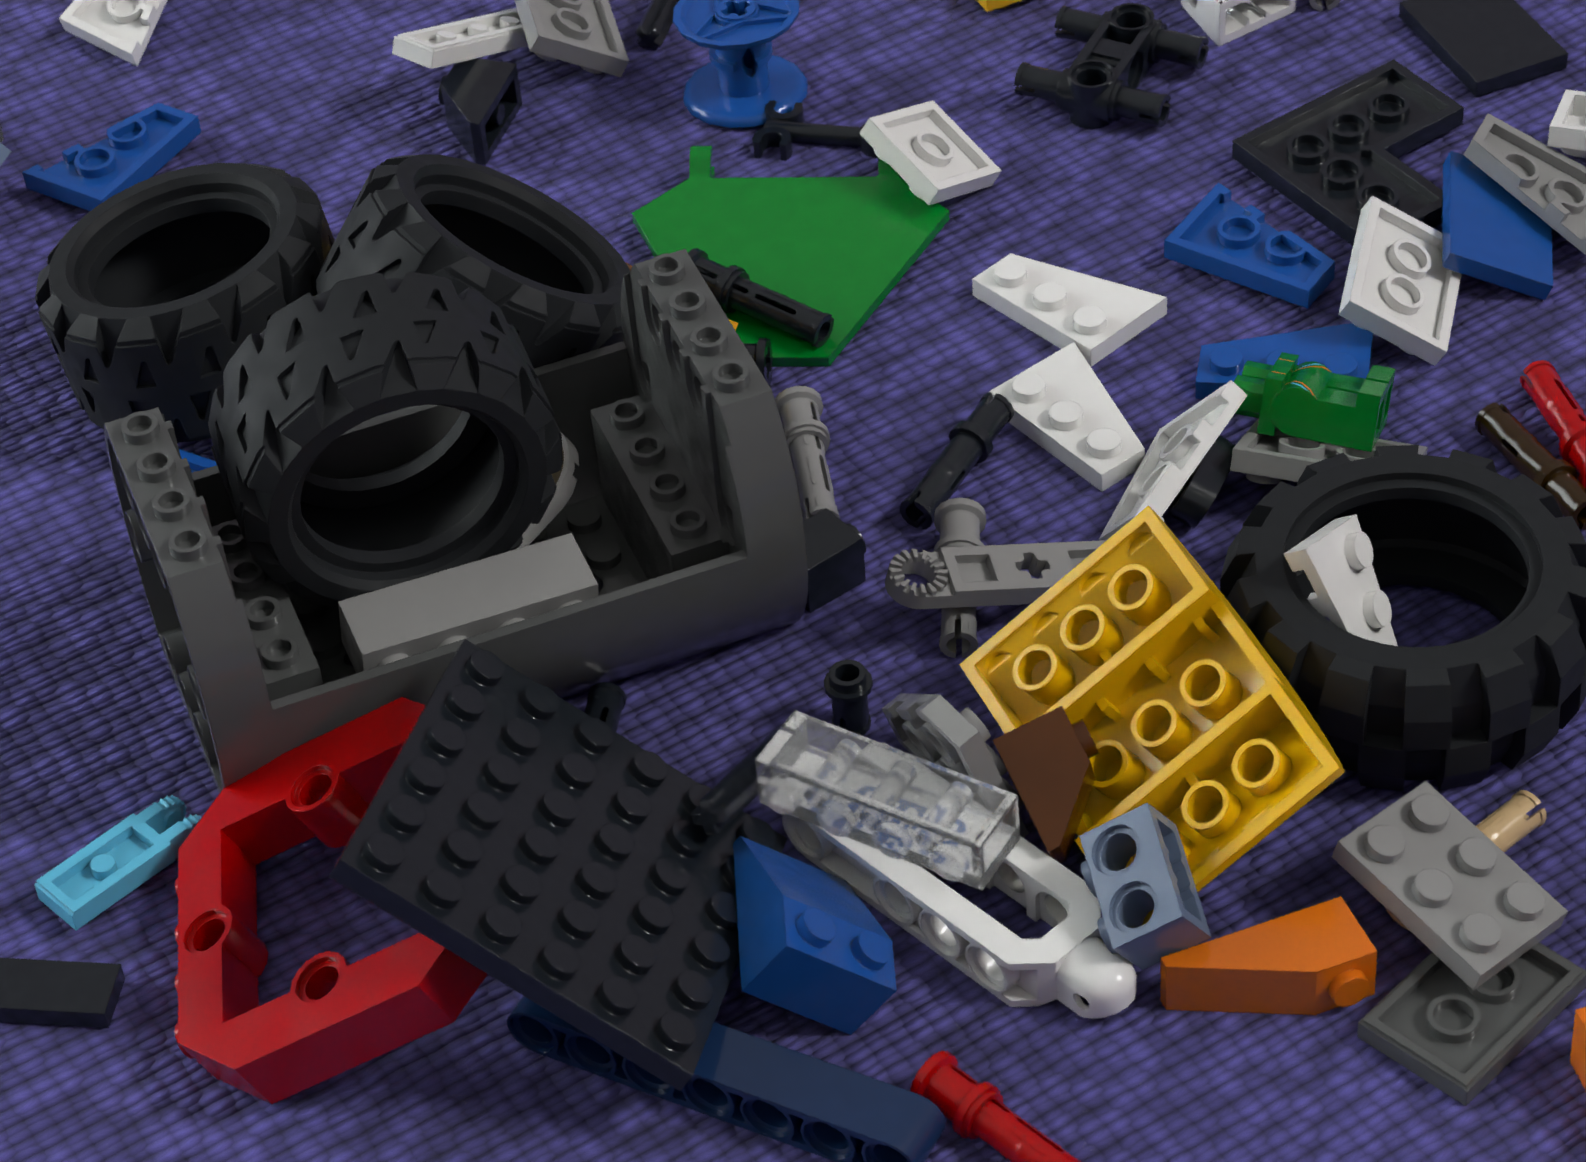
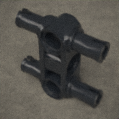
[1014,3,1209,130]

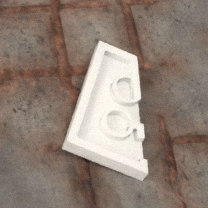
[59,0,167,66]
[989,342,1145,492]

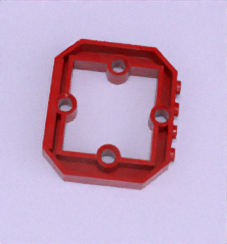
[174,697,488,1104]

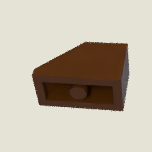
[993,706,1099,864]

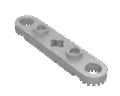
[885,540,1106,609]

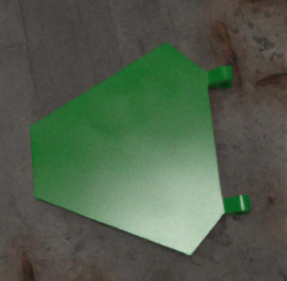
[632,146,950,367]

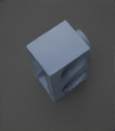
[1079,803,1211,970]

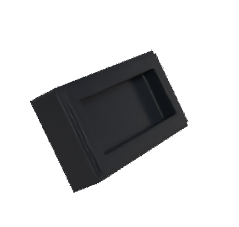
[0,958,125,1028]

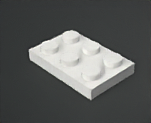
[1338,196,1461,366]

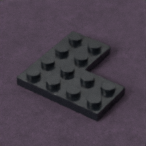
[1232,59,1464,246]

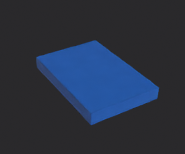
[1442,151,1553,300]

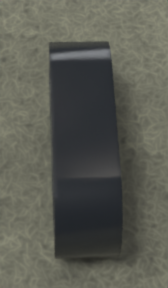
[1168,435,1235,529]

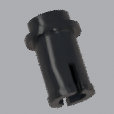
[823,660,873,739]

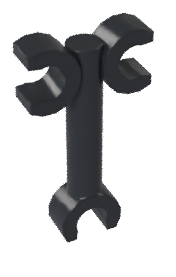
[752,100,878,161]

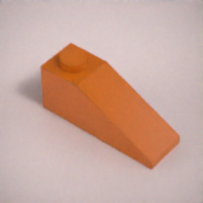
[1160,896,1377,1015]

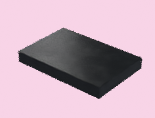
[1399,0,1568,97]

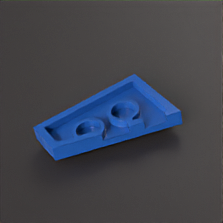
[22,102,201,211]
[1164,182,1335,309]
[1195,323,1374,399]

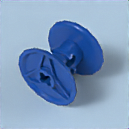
[673,0,808,128]

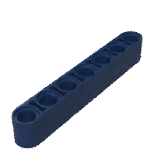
[507,996,946,1162]

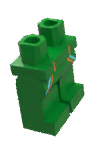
[1234,352,1396,452]

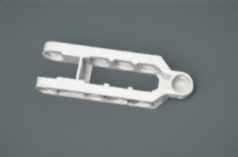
[782,742,1137,1019]

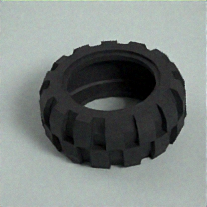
[1220,445,1586,791]

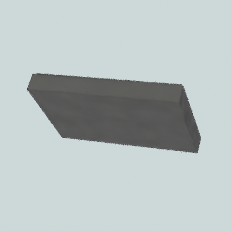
[1357,943,1586,1106]

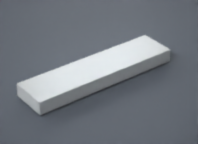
[392,8,528,69]

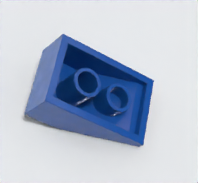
[733,836,897,1035]

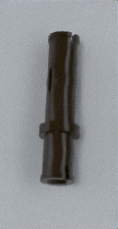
[1475,402,1586,530]

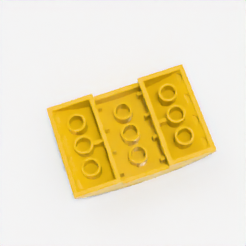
[959,505,1345,926]

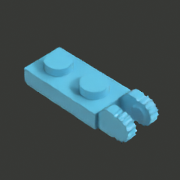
[34,795,202,931]

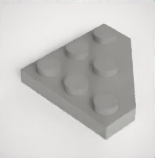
[882,693,1029,838]

